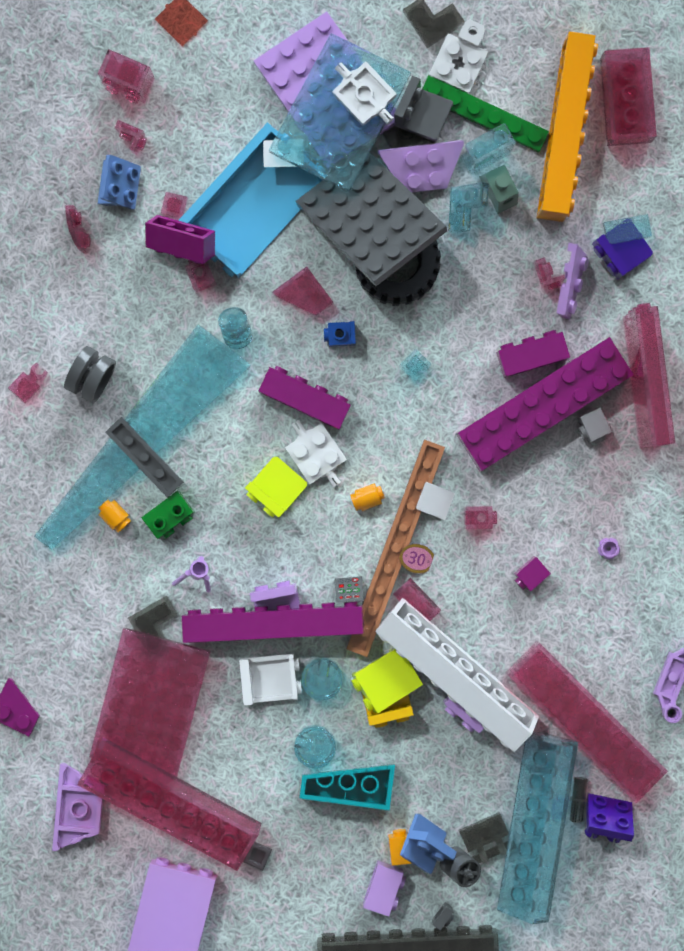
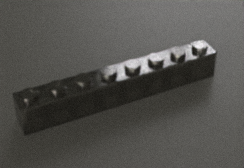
[317,925,499,951]

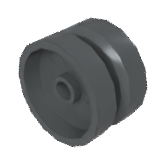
[64,346,116,404]

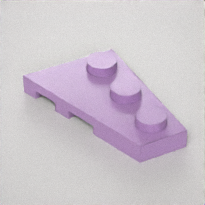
[557,243,588,320]

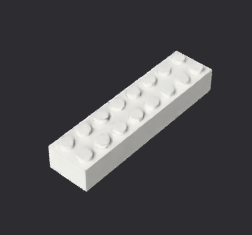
[375,598,539,752]

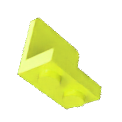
[245,457,307,518]

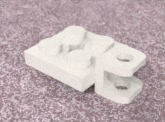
[429,19,488,94]

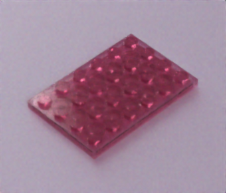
[89,627,211,781]

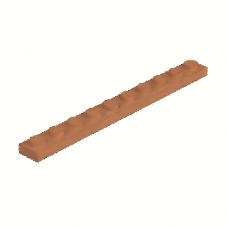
[346,439,445,657]

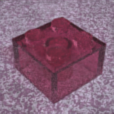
[98,49,155,104]

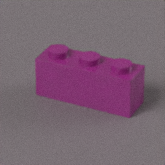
[145,215,215,264]
[496,330,570,378]

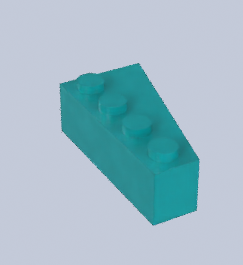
[299,764,395,811]

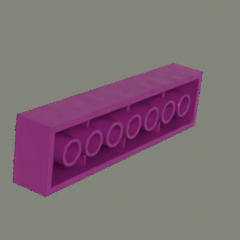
[456,337,634,472]

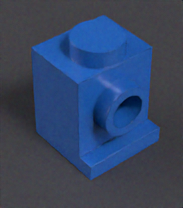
[324,321,356,347]

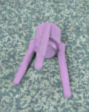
[172,556,211,592]

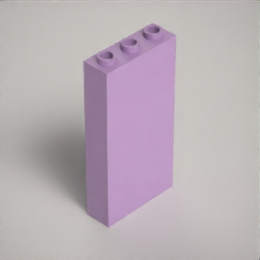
[128,857,217,951]

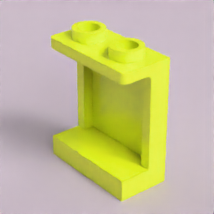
[351,648,423,713]

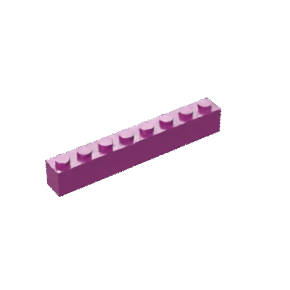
[181,601,364,643]

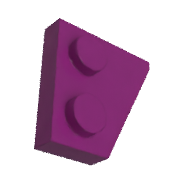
[0,677,40,737]

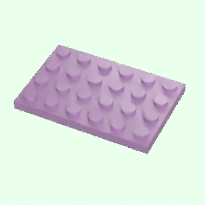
[254,12,396,170]

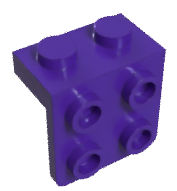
[592,219,653,280]

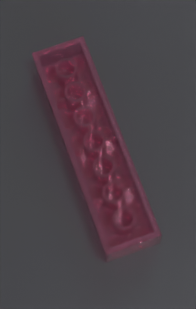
[505,641,668,803]
[77,737,262,871]

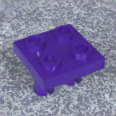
[585,793,634,843]

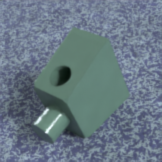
[479,165,519,214]

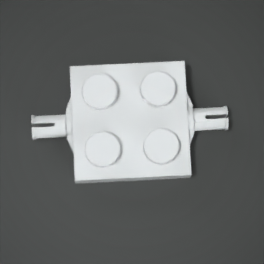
[332,62,397,126]
[285,420,347,488]

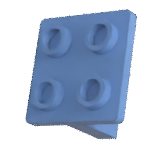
[97,155,141,209]
[400,814,457,874]

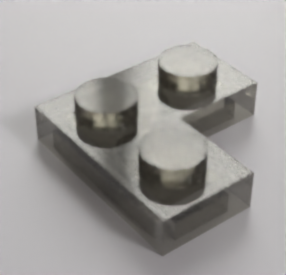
[403,0,465,48]
[128,596,178,656]

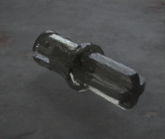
[570,777,588,823]

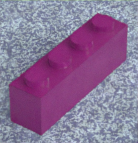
[258,366,351,430]

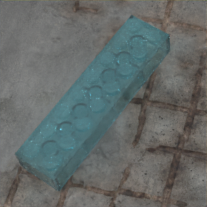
[497,732,578,924]

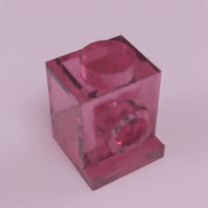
[185,260,216,293]
[464,506,497,529]

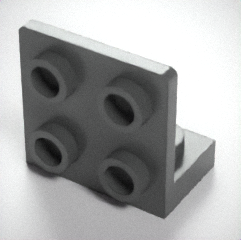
[394,76,453,141]

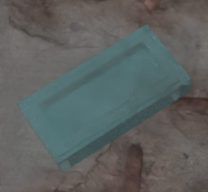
[603,214,652,244]

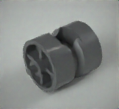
[440,846,481,888]

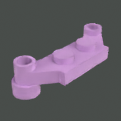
[653,648,684,723]

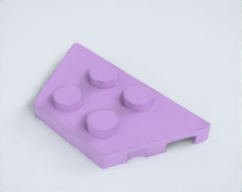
[378,140,464,193]
[52,763,104,851]

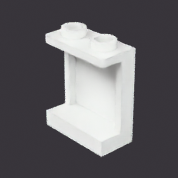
[239,653,302,705]

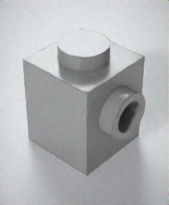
[577,408,612,444]

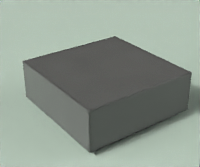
[243,840,272,871]

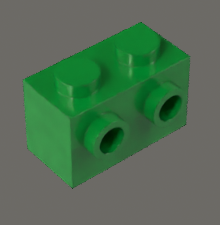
[141,491,195,540]

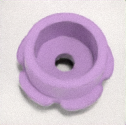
[598,538,620,560]

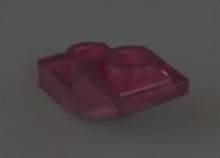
[65,205,91,253]

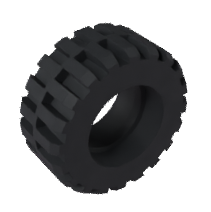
[355,240,441,306]

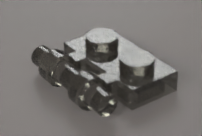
[459,812,515,864]

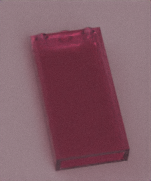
[623,303,675,449]

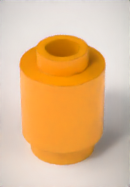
[350,483,385,511]
[98,499,131,533]

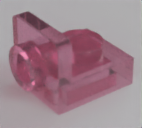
[115,120,147,155]
[534,257,566,290]

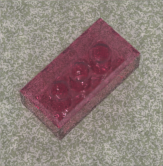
[600,47,657,146]

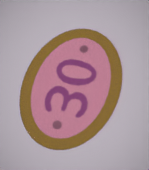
[399,544,434,573]

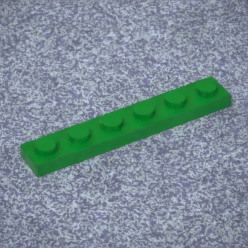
[423,75,549,153]

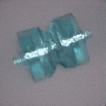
[218,307,252,349]

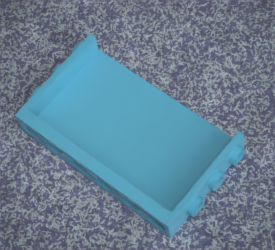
[178,122,327,278]

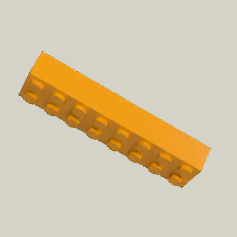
[536,31,598,222]

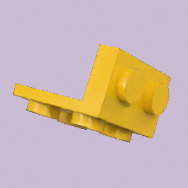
[362,694,413,728]

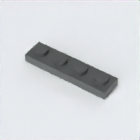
[105,417,184,498]

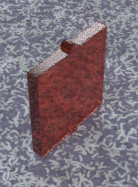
[155,0,208,46]

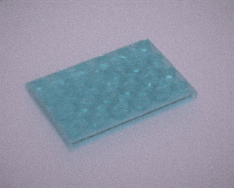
[269,33,411,192]

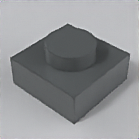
[432,902,454,931]

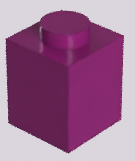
[514,556,551,591]

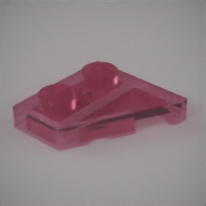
[273,266,333,316]

